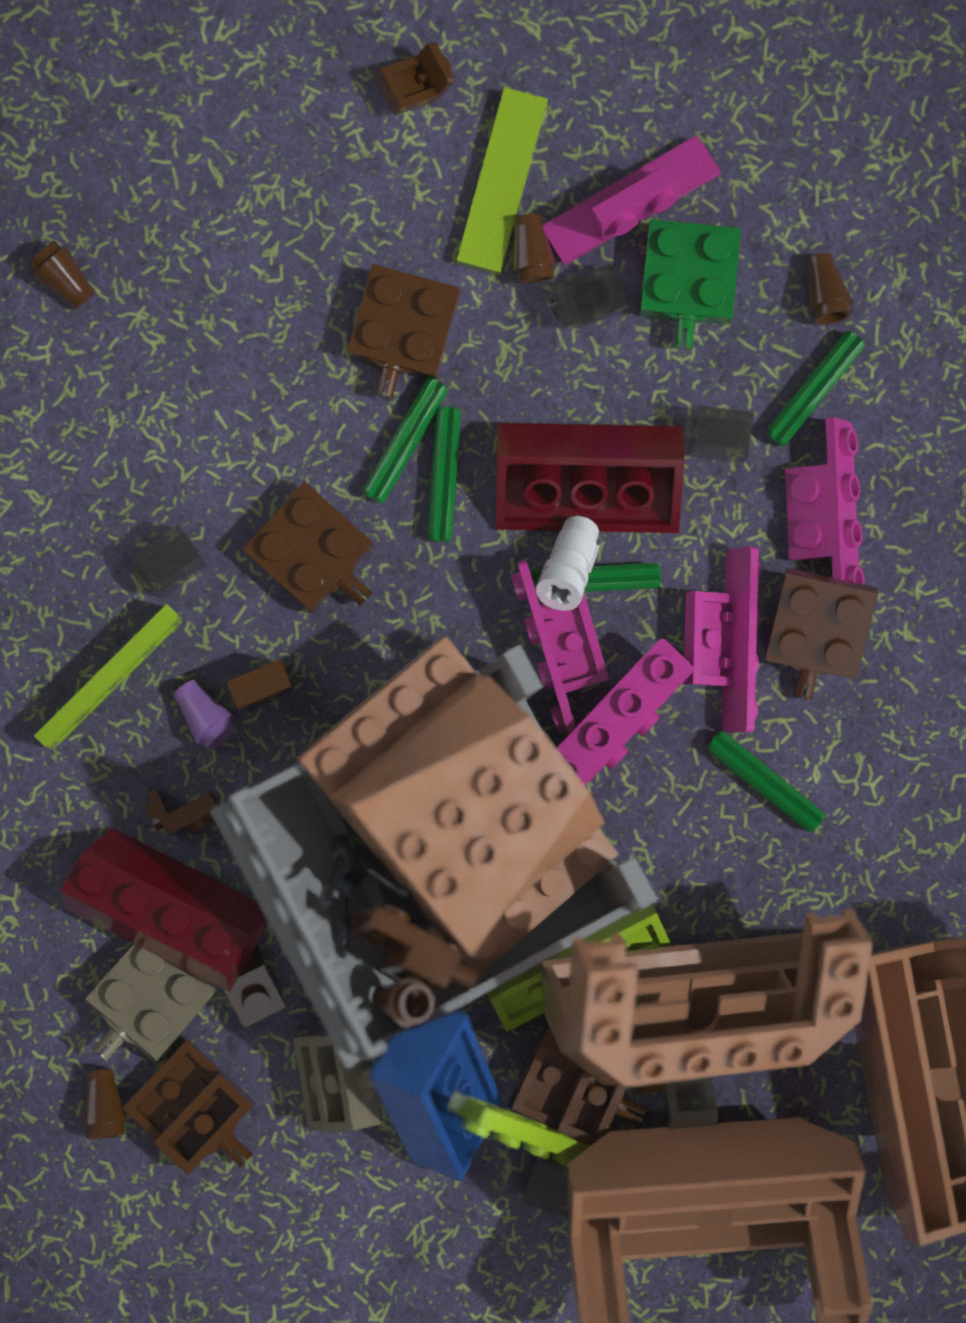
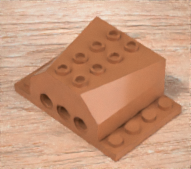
[296,635,619,975]

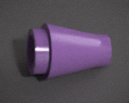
[173,680,237,751]

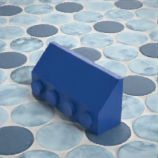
[370,1011,503,1182]

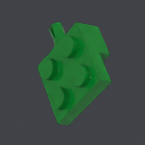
[639,219,741,350]

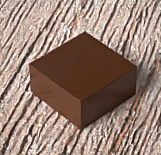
[226,659,295,711]

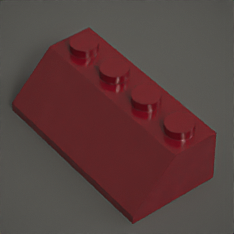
[496,423,685,533]
[60,828,269,992]

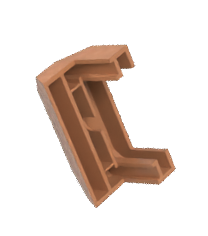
[541,909,872,1087]
[854,934,966,1246]
[567,1117,872,1323]

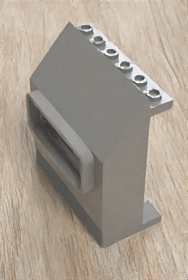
[209,645,658,1069]

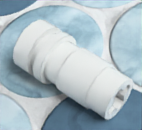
[536,516,600,611]

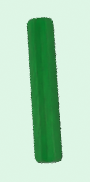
[765,330,866,447]
[363,377,448,504]
[427,407,461,543]
[529,563,661,592]
[707,731,825,832]

